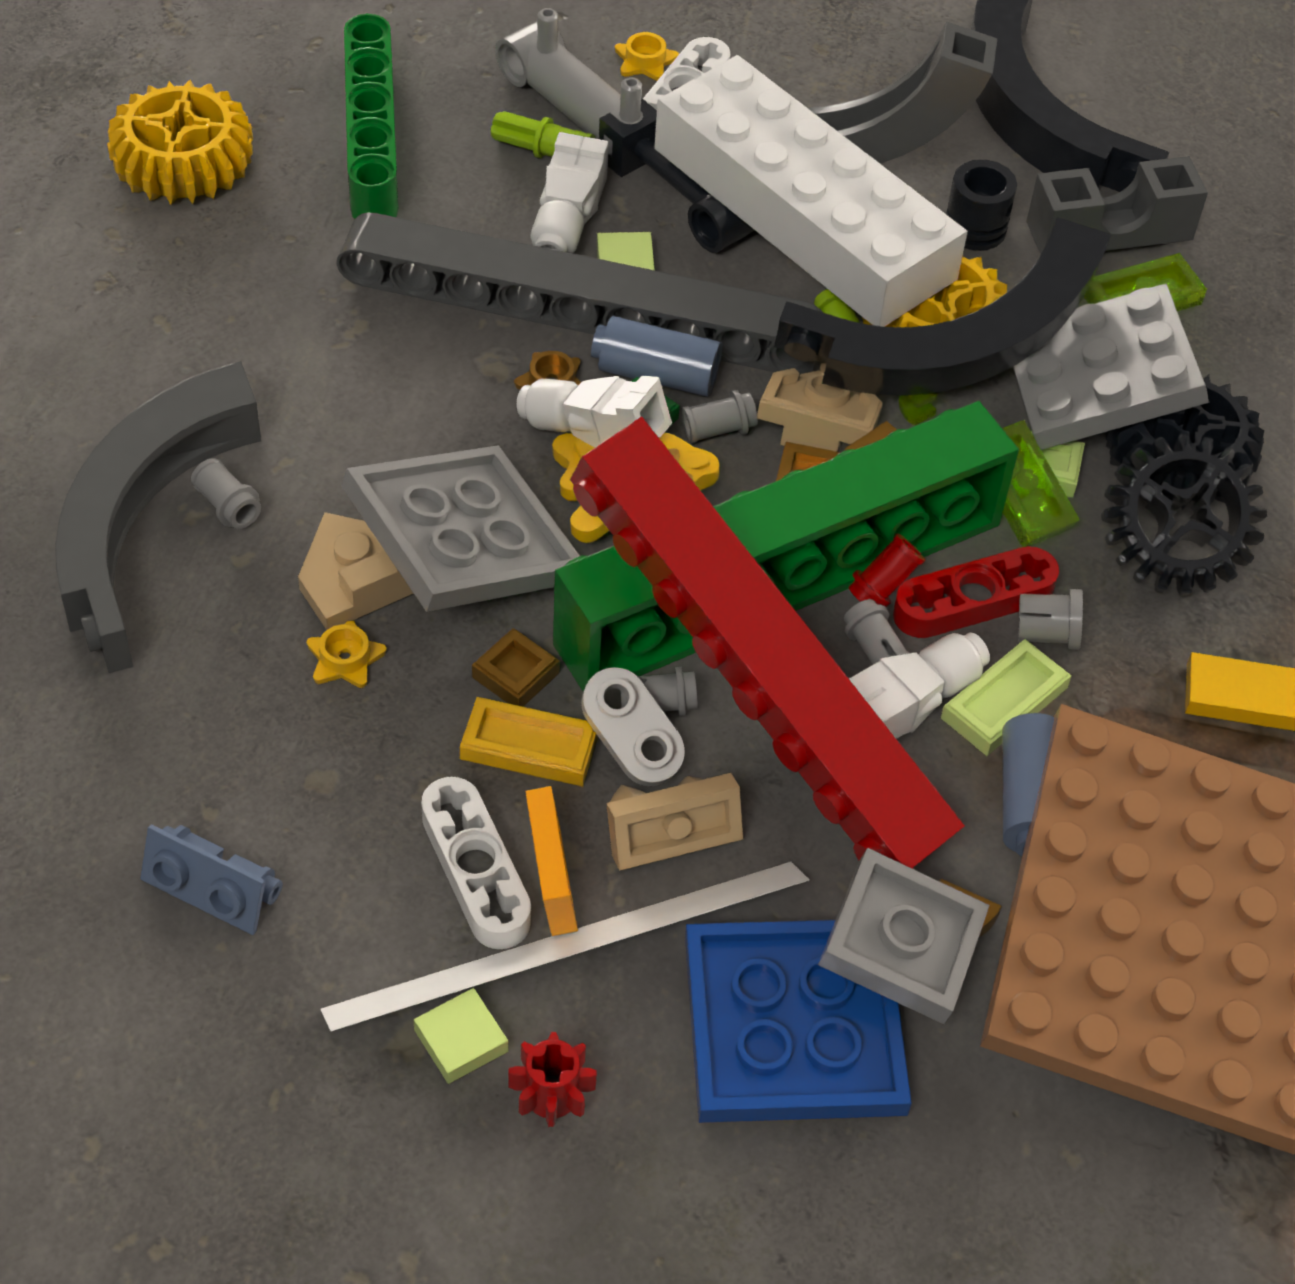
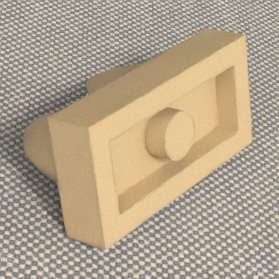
[607,773,743,871]

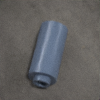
[591,316,723,397]
[1002,713,1054,857]

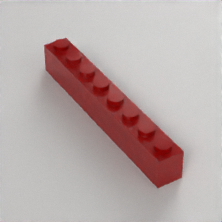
[570,416,965,868]

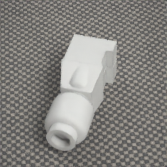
[530,132,608,254]
[517,376,672,447]
[849,632,990,739]

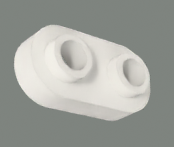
[581,667,685,786]

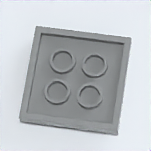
[1013,283,1209,451]
[341,445,580,612]

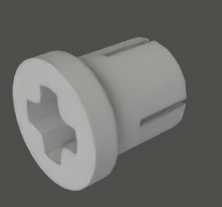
[1018,589,1083,650]

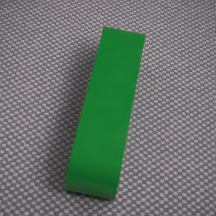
[344,13,399,219]

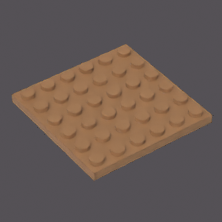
[980,704,1295,1155]

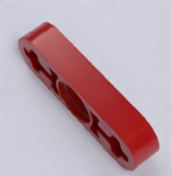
[893,546,1059,638]

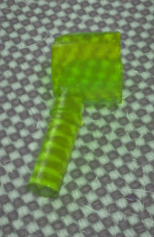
[898,393,937,425]

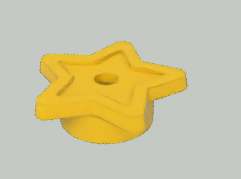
[615,32,679,81]
[306,620,387,688]

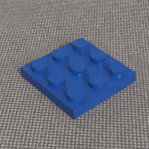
[685,920,912,1123]

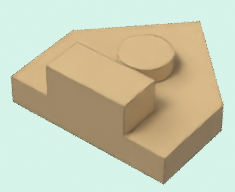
[757,363,883,452]
[298,513,414,630]

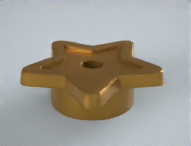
[514,351,581,390]

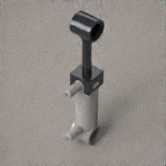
[495,8,755,253]

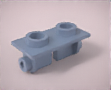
[140,825,283,935]

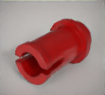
[848,534,926,607]

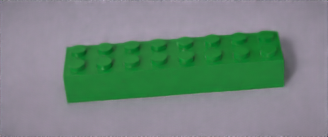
[553,401,1019,692]

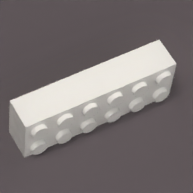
[654,55,968,327]

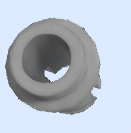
[682,390,758,443]
[191,458,261,529]
[844,599,910,665]
[620,666,698,717]

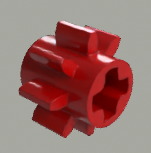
[508,1032,597,1127]

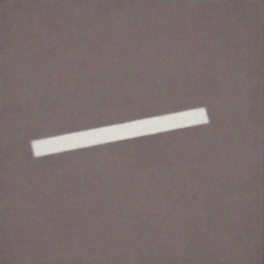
[320,862,810,1031]

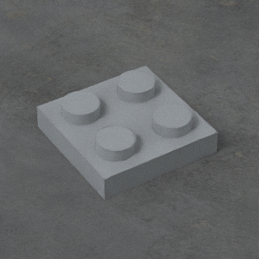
[818,848,990,1024]

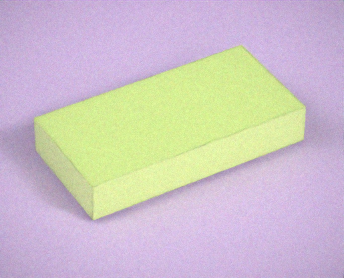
[941,639,1072,756]

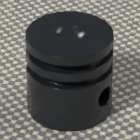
[946,160,1017,251]

